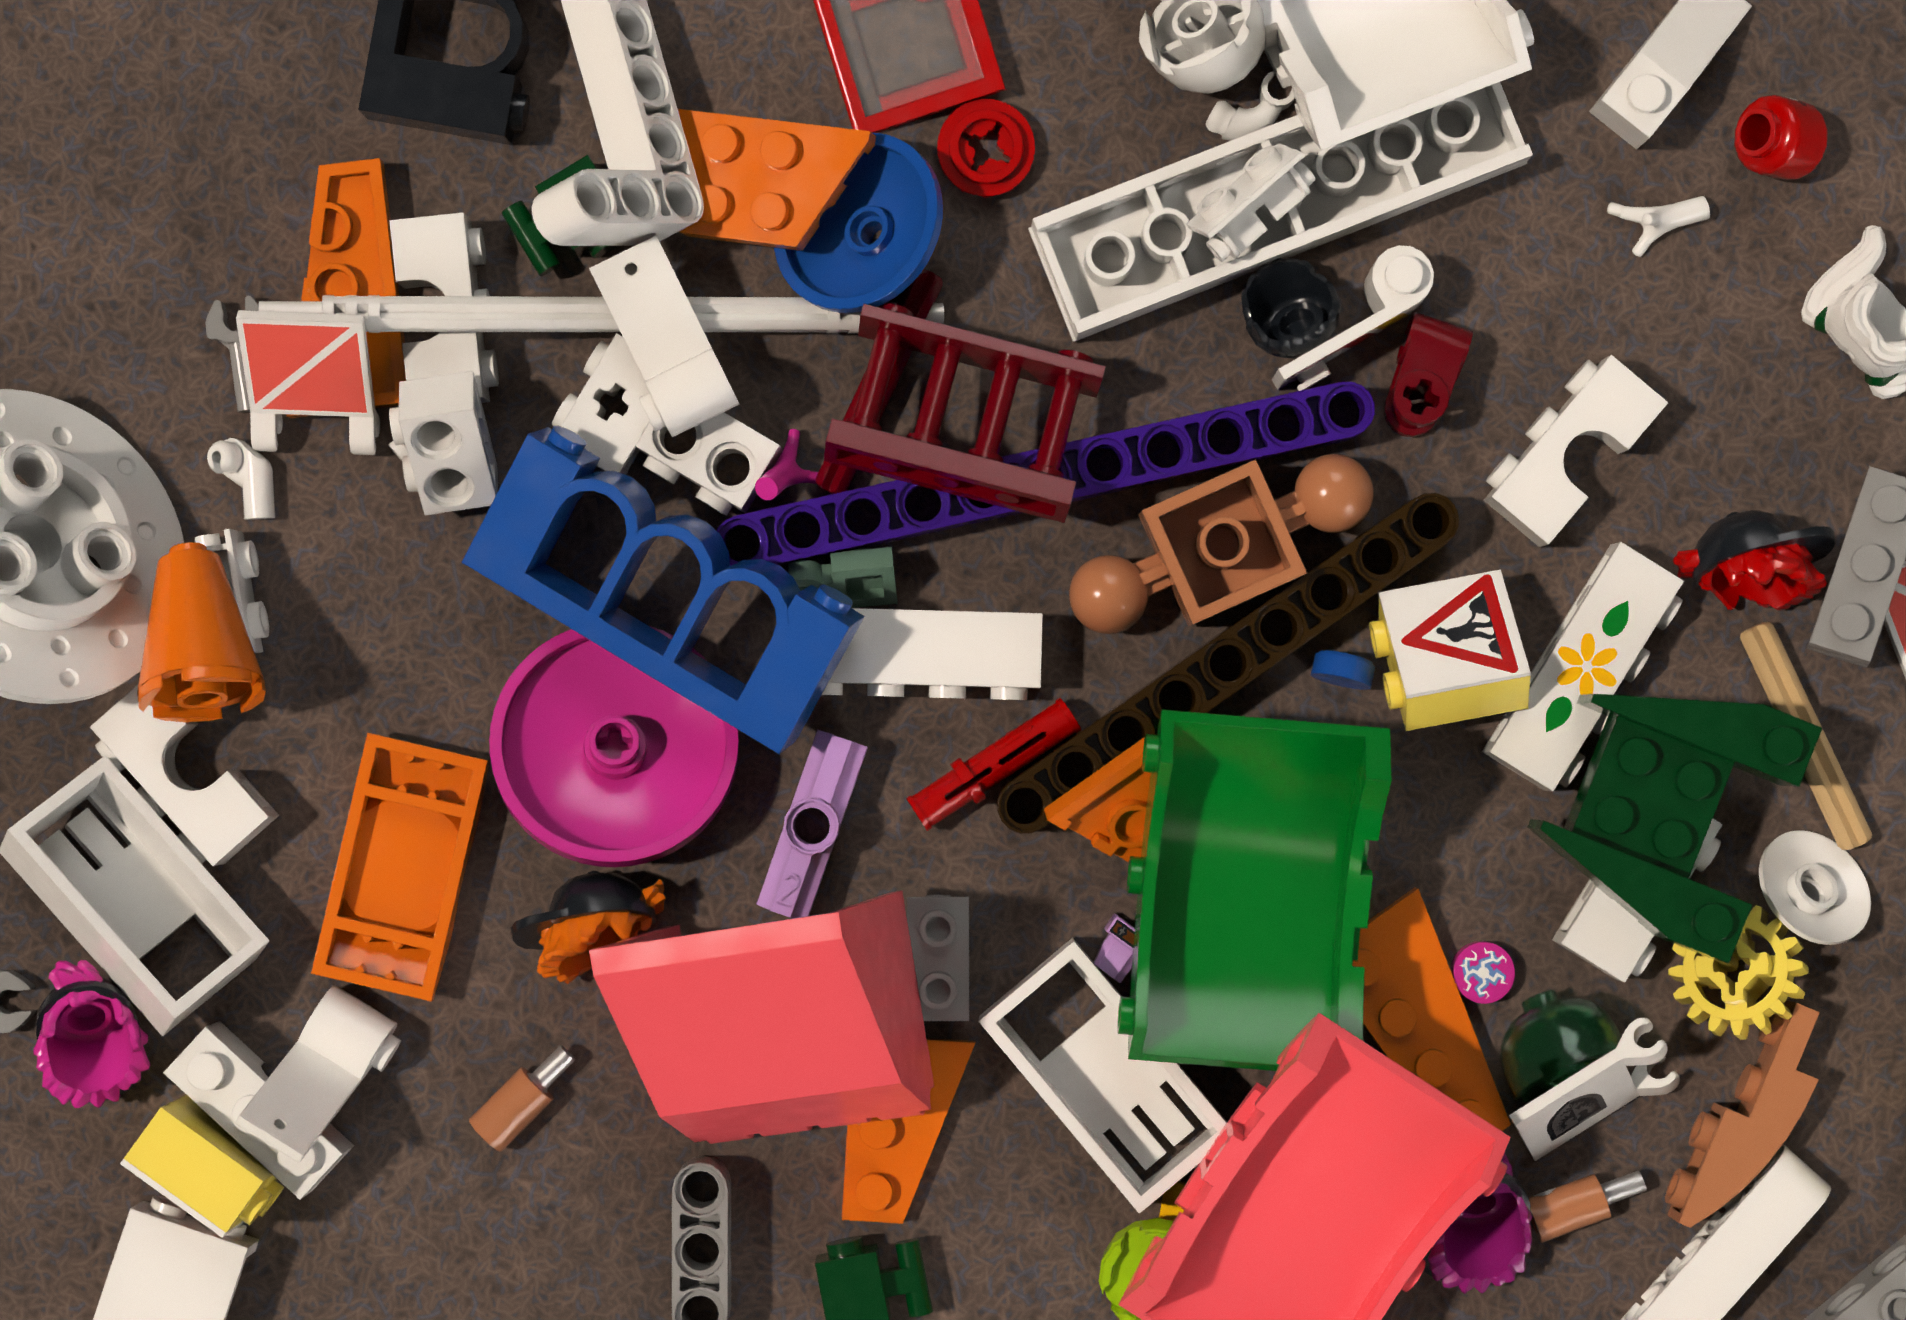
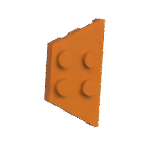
[678,109,876,251]

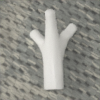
[1607,196,1710,257]

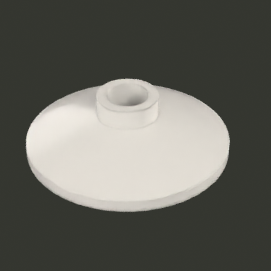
[1759,830,1871,945]

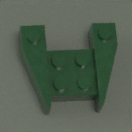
[1527,694,1822,963]

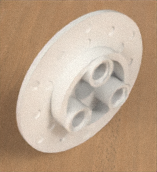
[0,389,184,704]

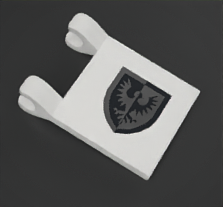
[1509,1018,1680,1161]

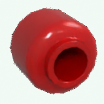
[1734,95,1828,180]

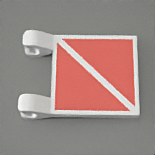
[236,310,380,455]

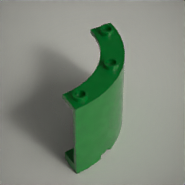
[1117,710,1392,1071]

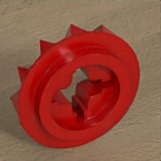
[937,99,1035,199]

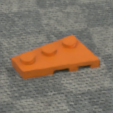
[1044,737,1151,862]
[842,1038,976,1224]

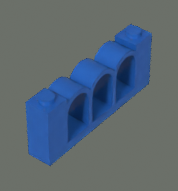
[462,426,865,754]

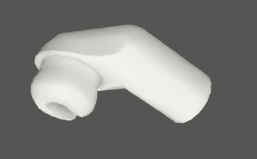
[207,438,275,520]

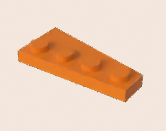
[1352,887,1511,1131]

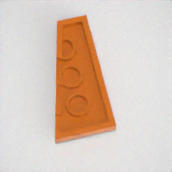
[286,158,406,418]

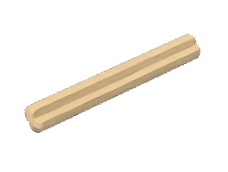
[1740,622,1872,850]

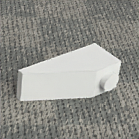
[1589,0,1752,150]

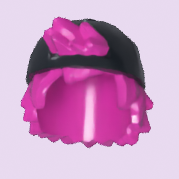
[33,960,150,1108]

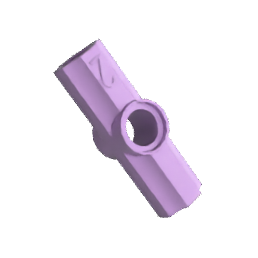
[756,729,868,918]

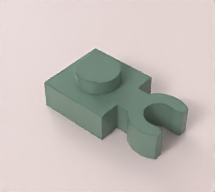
[788,547,898,608]

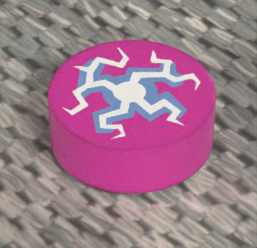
[1451,941,1515,1004]

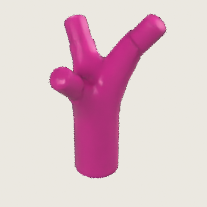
[755,429,818,500]

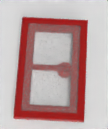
[813,0,1006,133]

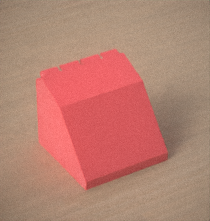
[589,890,934,1144]

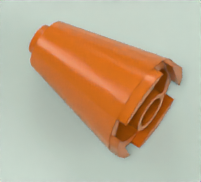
[137,542,266,722]

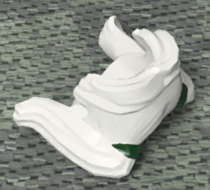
[1801,225,1906,399]

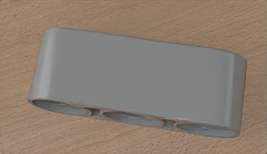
[672,1155,731,1320]

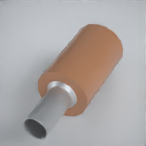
[469,1045,575,1152]
[1529,1170,1647,1243]

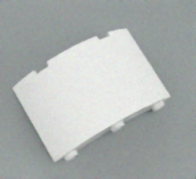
[1258,0,1534,150]

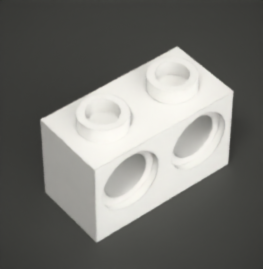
[389,371,498,515]
[635,412,783,516]

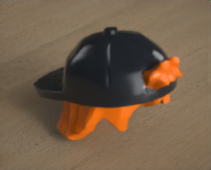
[510,871,666,984]

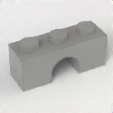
[1807,466,1906,668]

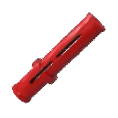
[906,698,1082,831]

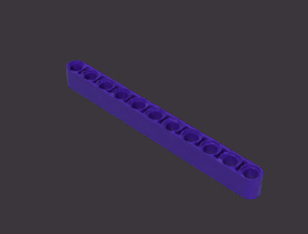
[717,382,1375,566]

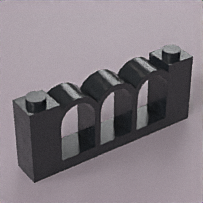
[358,0,530,145]

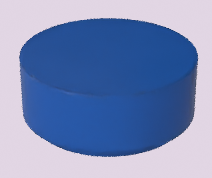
[1311,650,1376,690]

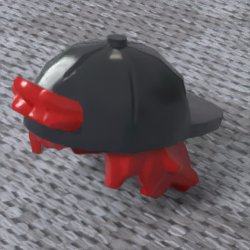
[1673,510,1836,611]

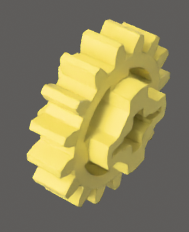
[1668,905,1809,1040]

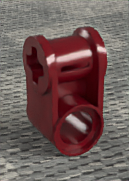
[1384,312,1473,438]

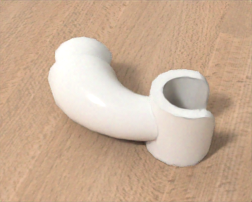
[1206,71,1295,141]

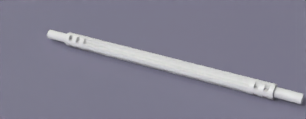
[259,295,944,333]

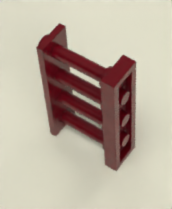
[824,303,1106,523]

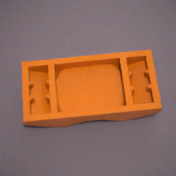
[311,733,490,1001]

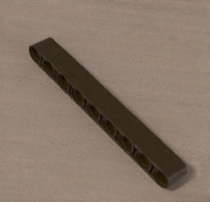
[997,493,1459,834]

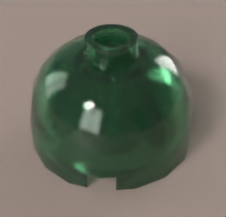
[1500,990,1622,1102]

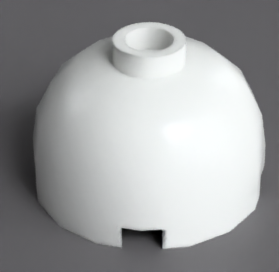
[1139,0,1266,94]

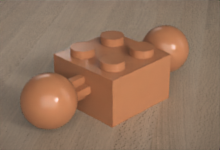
[1069,454,1374,634]

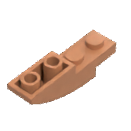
[1665,1000,1820,1228]

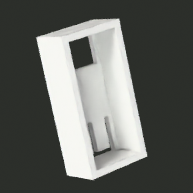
[0,755,269,1037]
[978,937,1227,1214]

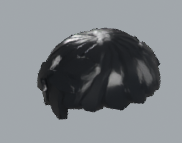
[1241,258,1341,358]

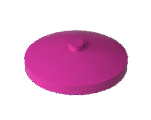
[489,626,739,867]

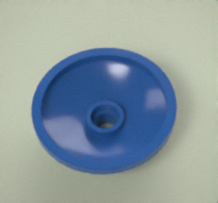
[774,133,943,313]

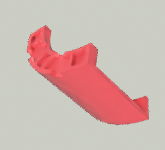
[1118,1013,1511,1320]

